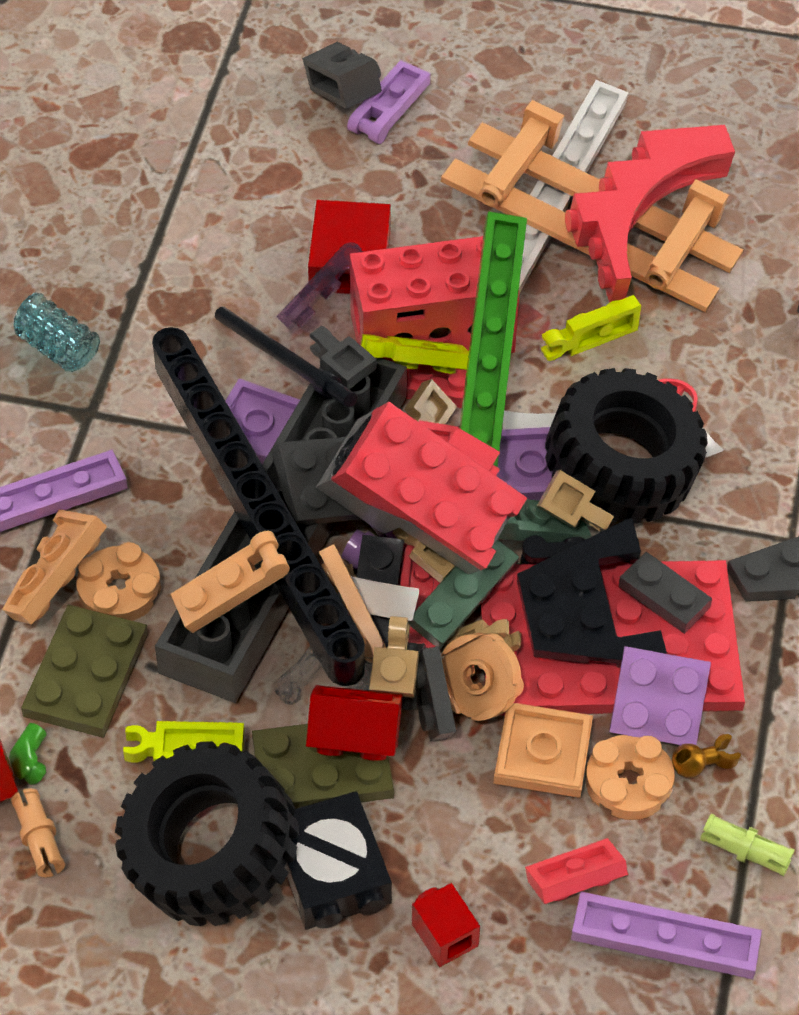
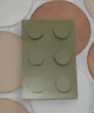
[21,604,148,738]
[252,724,394,809]

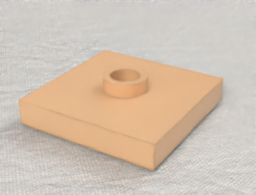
[493,703,593,798]

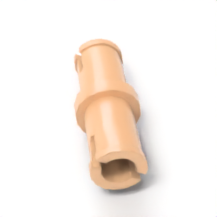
[11,788,65,878]

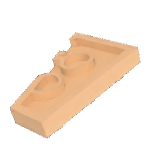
[2,509,107,625]

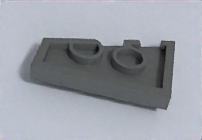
[727,536,799,602]

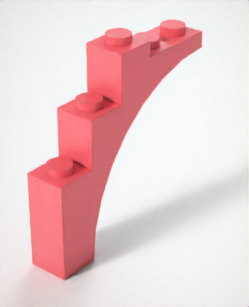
[565,125,735,303]

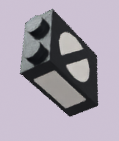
[285,791,392,930]

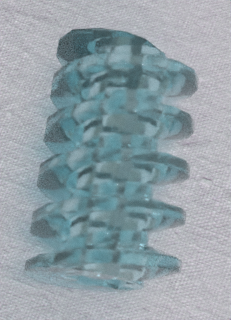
[13,292,100,372]

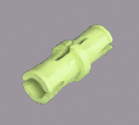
[700,813,795,876]

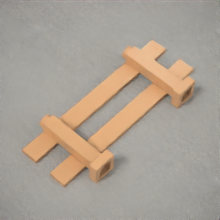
[440,100,743,313]

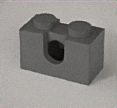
[302,42,382,109]

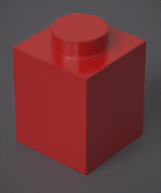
[411,882,480,968]

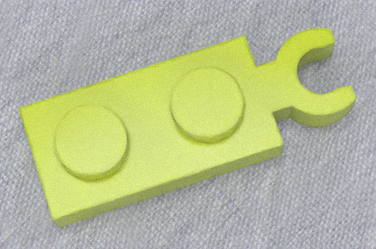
[541,295,641,361]
[361,334,469,374]
[123,721,245,763]

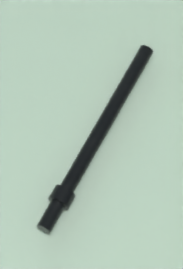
[215,306,357,407]

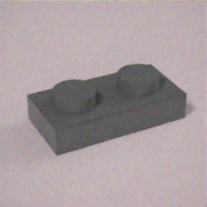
[619,552,712,634]
[415,646,456,742]

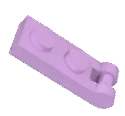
[347,60,430,144]

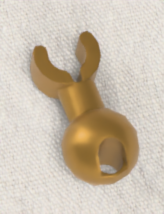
[672,734,741,778]

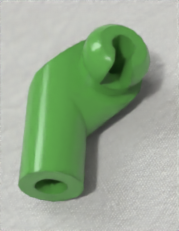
[9,723,47,785]

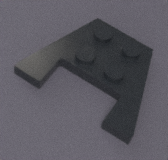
[517,519,667,668]

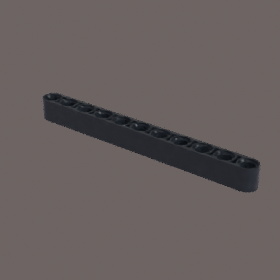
[152,327,365,686]

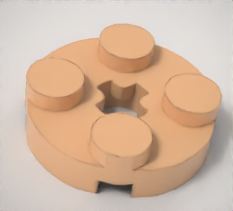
[76,542,161,621]
[441,633,524,721]
[585,735,675,820]

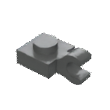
[310,326,377,389]

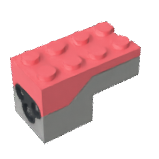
[316,402,527,574]

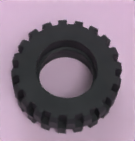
[545,368,708,524]
[115,741,299,927]

